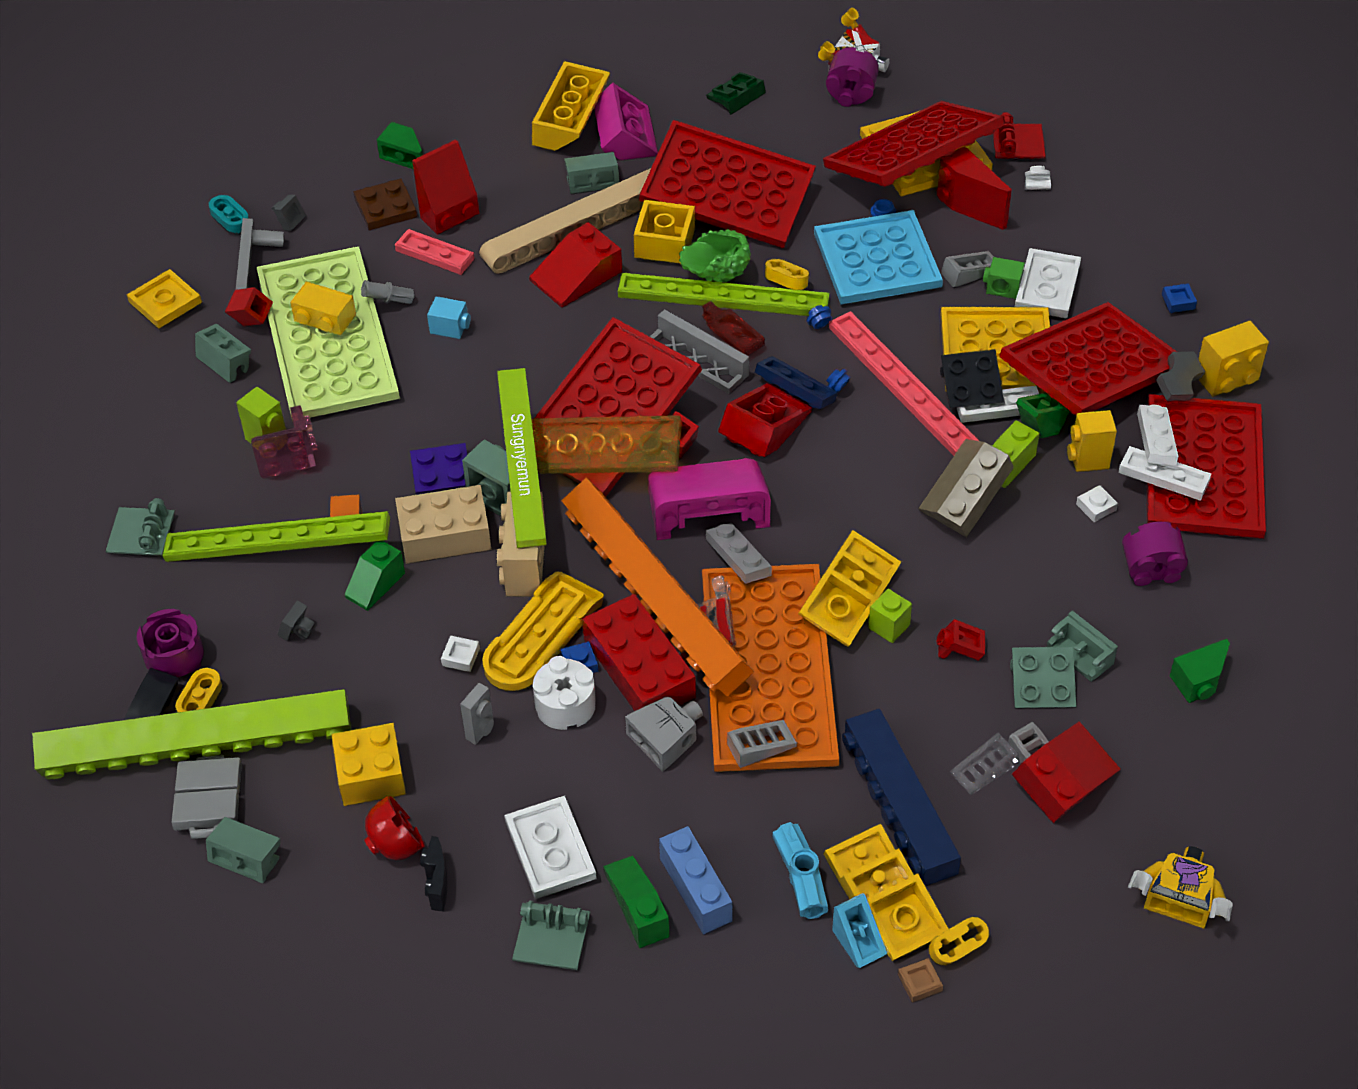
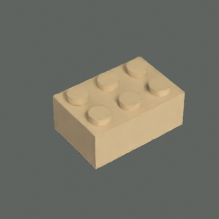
[395,485,492,564]
[497,492,546,597]

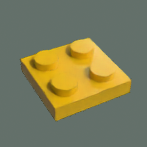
[127,269,202,328]

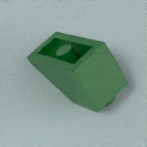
[376,122,423,169]
[1016,393,1070,438]
[345,541,405,611]
[1170,639,1230,703]

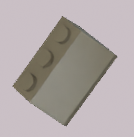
[918,439,1014,538]

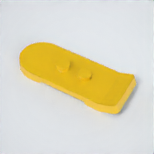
[483,571,604,691]

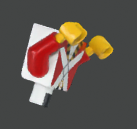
[818,8,889,72]

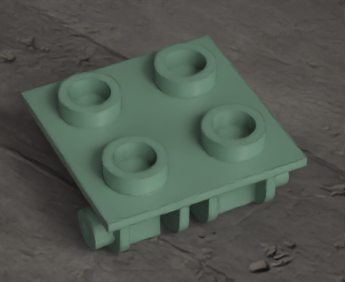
[106,498,175,556]
[1010,647,1076,708]
[512,900,590,970]

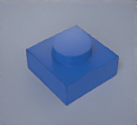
[1162,283,1197,313]
[561,642,598,673]

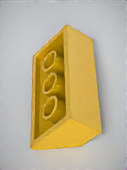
[532,61,610,151]

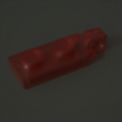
[702,301,765,356]

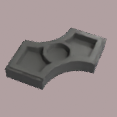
[1156,351,1205,401]

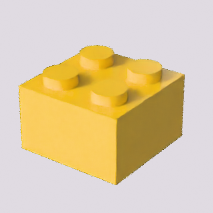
[633,200,695,263]
[1199,321,1269,397]
[332,723,406,806]

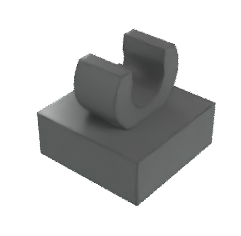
[271,194,306,231]
[277,600,314,641]

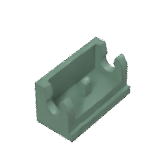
[564,152,619,194]
[195,324,251,383]
[1047,611,1118,682]
[206,817,280,883]

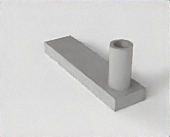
[236,218,284,290]

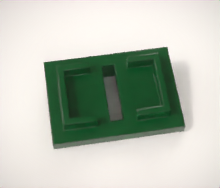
[706,72,766,115]

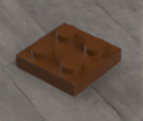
[353,178,417,230]

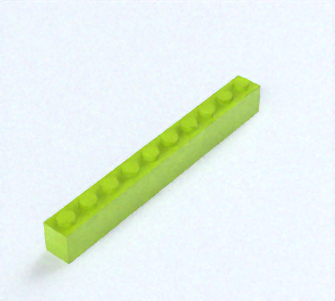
[32,689,351,779]

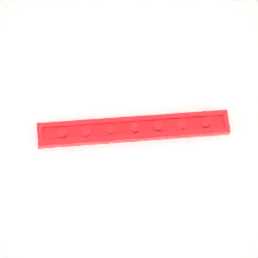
[829,311,979,456]

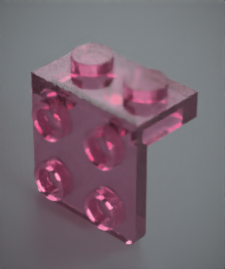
[251,405,318,478]

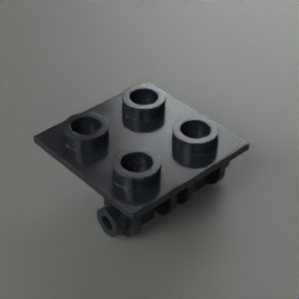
[940,349,1004,409]

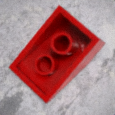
[412,139,479,235]
[937,146,1012,230]
[529,222,622,308]
[718,383,813,457]
[1012,721,1121,823]

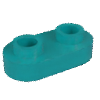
[209,195,249,233]

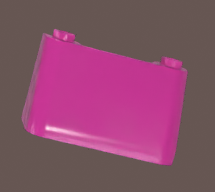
[648,458,771,540]

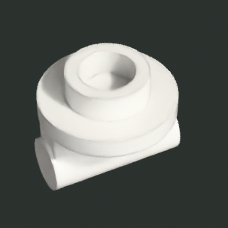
[1024,166,1051,190]

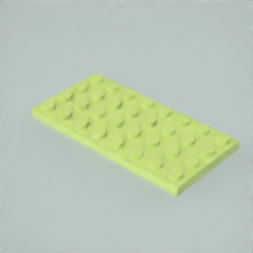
[257,246,400,422]

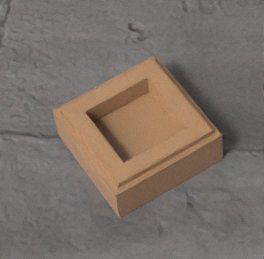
[898,958,943,1003]

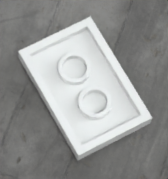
[1015,248,1081,318]
[504,795,597,899]

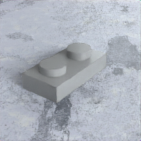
[460,683,494,745]

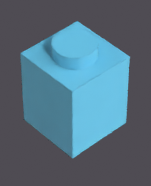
[427,296,471,339]

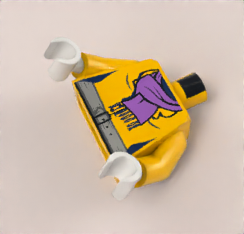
[1128,846,1233,929]

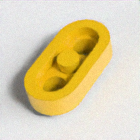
[175,668,222,713]

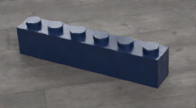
[842,708,961,886]

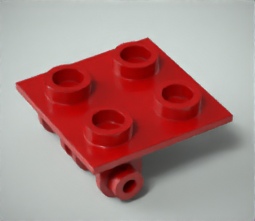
[993,112,1046,159]

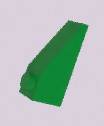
[603,856,670,948]

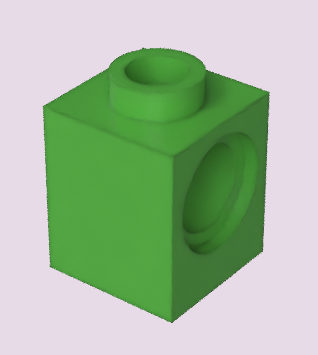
[983,257,1024,299]

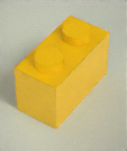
[290,281,356,336]
[1067,410,1117,472]

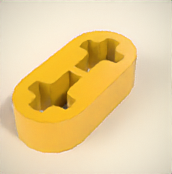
[765,259,809,290]
[929,917,989,965]

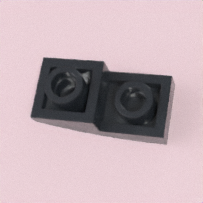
[124,668,180,720]
[420,836,447,912]

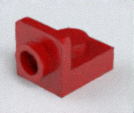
[936,619,985,661]

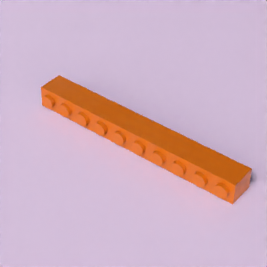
[561,477,754,697]

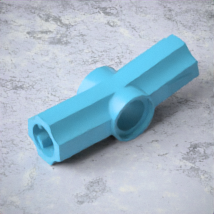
[772,822,828,919]

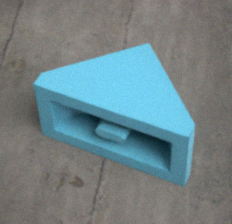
[832,893,887,968]

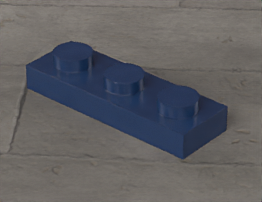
[754,356,838,409]

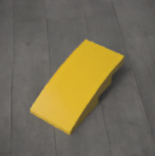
[798,530,901,647]
[823,824,949,961]

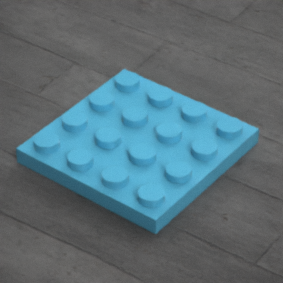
[814,210,943,304]

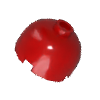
[364,796,425,861]

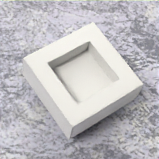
[1076,485,1118,522]
[441,636,480,672]

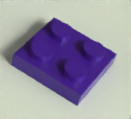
[410,443,467,495]

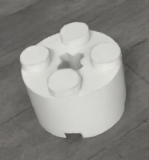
[533,656,596,730]

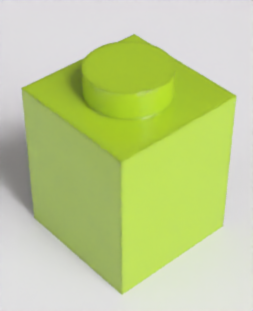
[868,589,912,643]

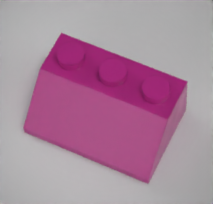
[594,82,658,160]

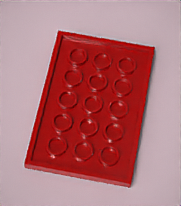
[823,101,1004,186]
[639,120,816,248]
[999,302,1177,415]
[532,317,702,497]
[1147,394,1266,539]

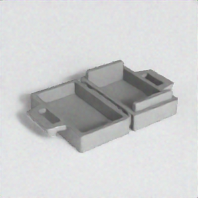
[171,755,242,839]

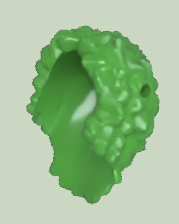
[679,229,751,282]

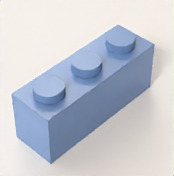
[659,826,732,935]

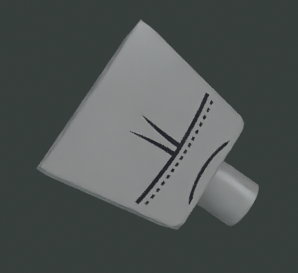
[625,697,703,772]

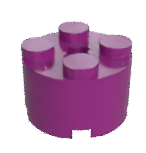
[826,47,879,107]
[1122,522,1188,586]
[137,609,204,677]

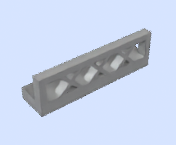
[649,309,749,394]

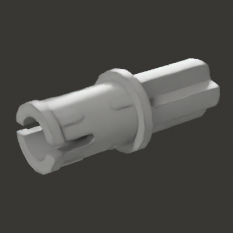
[361,280,415,304]

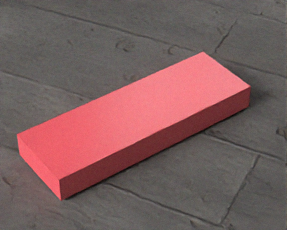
[395,229,475,275]

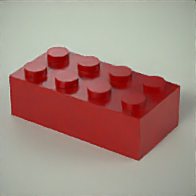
[582,594,696,711]

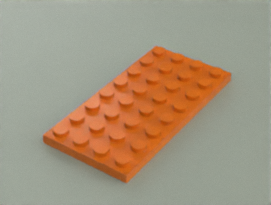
[702,564,839,772]

